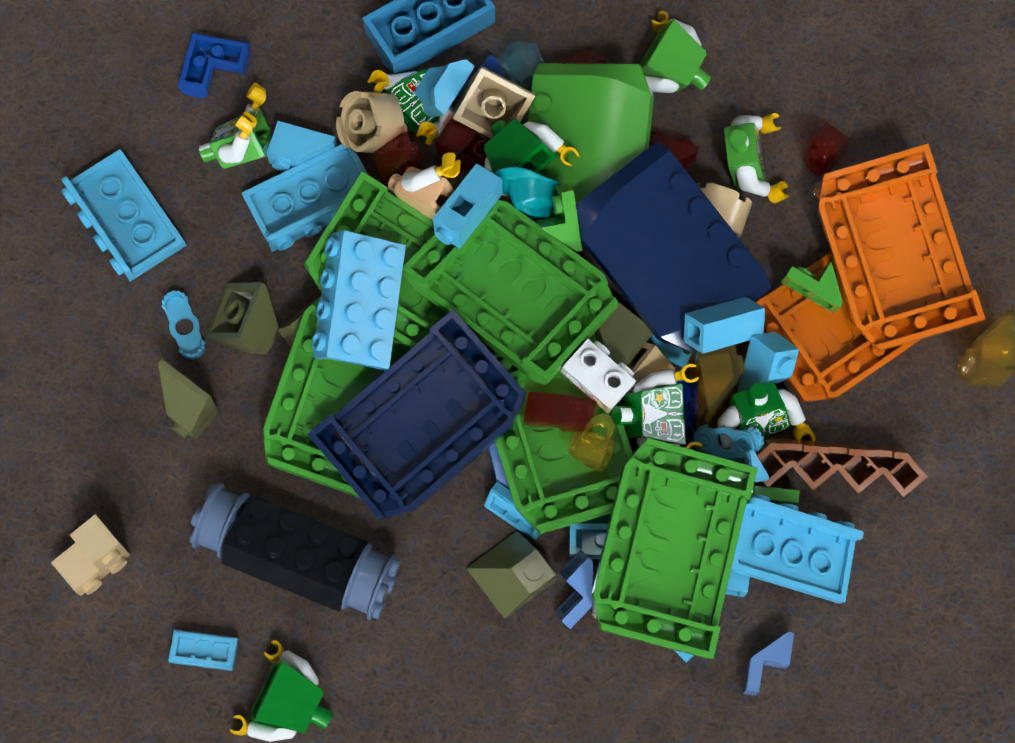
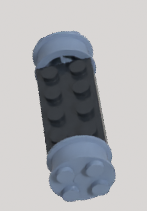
[190,482,402,621]

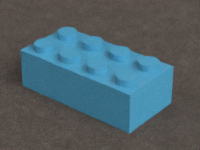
[362,0,495,74]

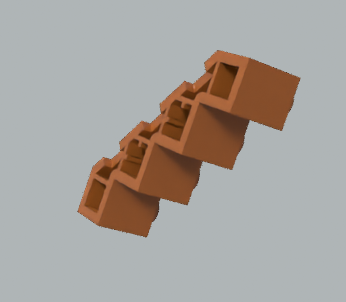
[756,438,928,497]

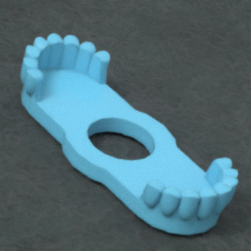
[162,290,205,360]
[693,424,764,454]

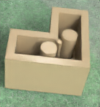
[51,514,130,596]

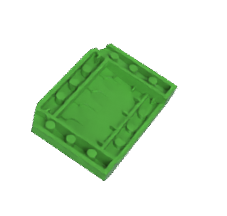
[527,63,654,245]
[304,171,447,350]
[402,200,618,385]
[262,297,410,498]
[492,333,633,534]
[592,438,757,660]

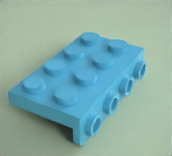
[241,144,368,252]
[61,149,187,281]
[312,230,406,370]
[731,494,864,604]

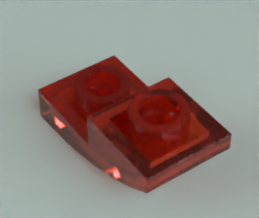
[523,392,597,433]

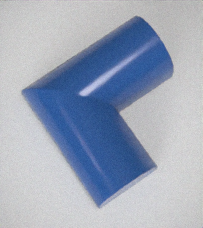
[178,33,251,98]

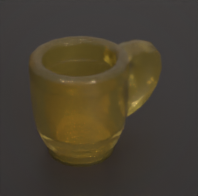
[567,414,615,472]

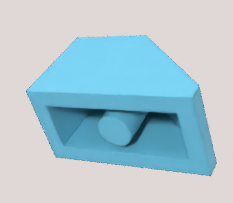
[267,121,337,172]
[738,332,799,392]

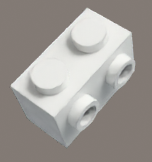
[561,339,636,414]

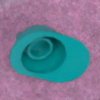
[494,167,560,219]

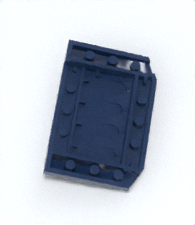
[576,141,772,354]
[308,309,526,520]

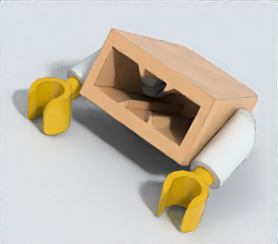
[388,153,461,220]

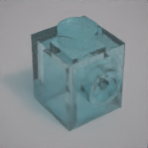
[497,41,544,89]

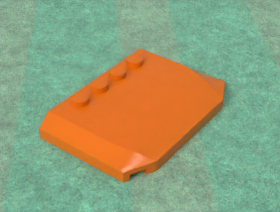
[817,144,986,352]
[756,252,921,403]

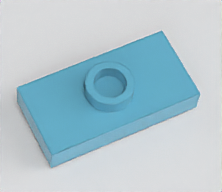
[484,482,540,541]
[168,630,239,671]

